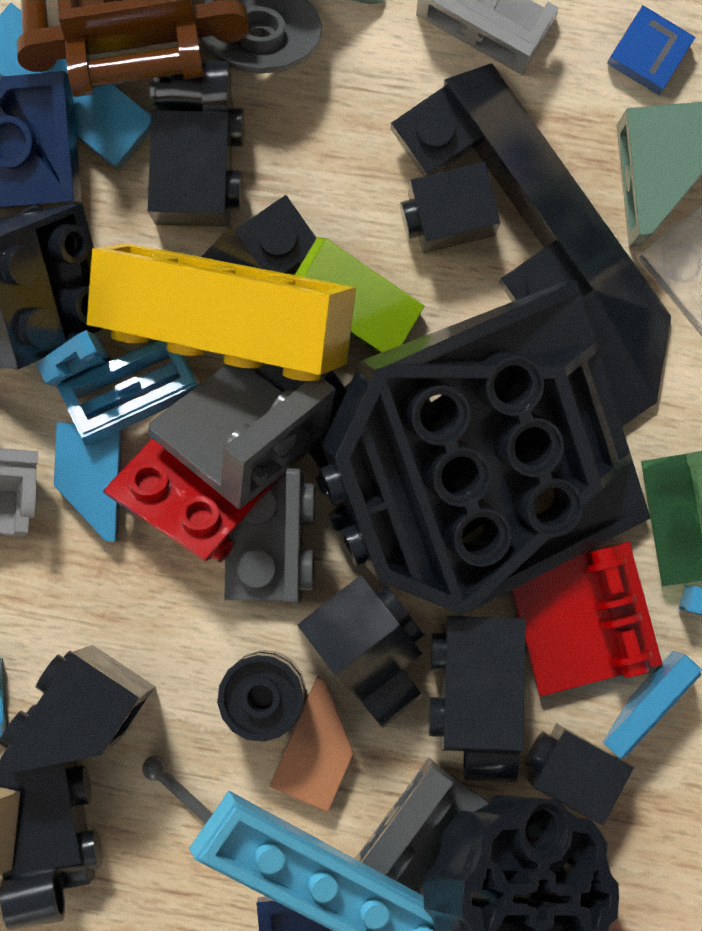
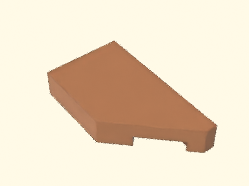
[269,676,354,812]

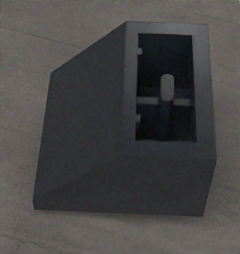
[0,203,103,370]
[0,645,156,775]

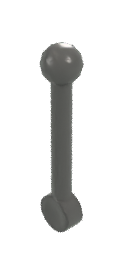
[142,756,213,824]

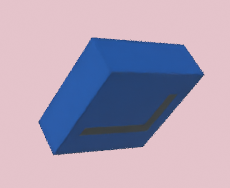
[607,5,696,95]

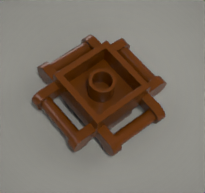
[17,0,249,97]

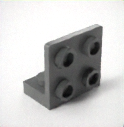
[149,364,336,510]
[224,468,316,604]
[355,758,489,895]

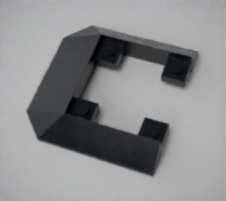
[201,63,671,538]

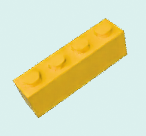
[87,243,356,381]

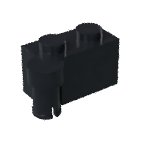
[147,60,244,227]

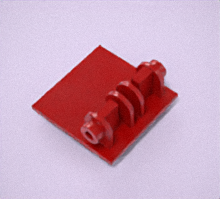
[103,439,283,563]
[511,541,663,697]

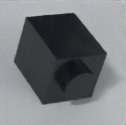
[400,161,501,254]
[525,723,634,826]

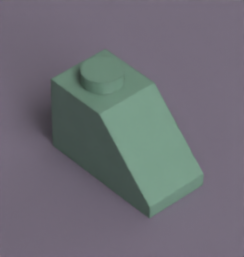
[616,102,702,247]

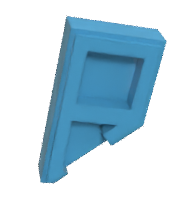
[35,330,111,388]
[54,422,123,542]
[602,651,702,759]

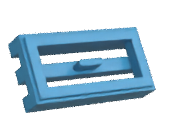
[57,340,199,446]

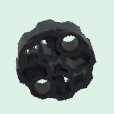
[423,795,619,931]

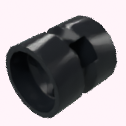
[217,650,306,742]

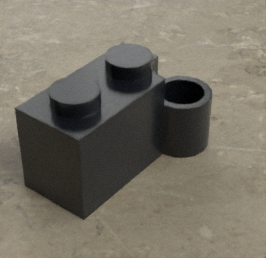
[297,575,424,728]
[428,615,526,782]
[0,760,102,930]

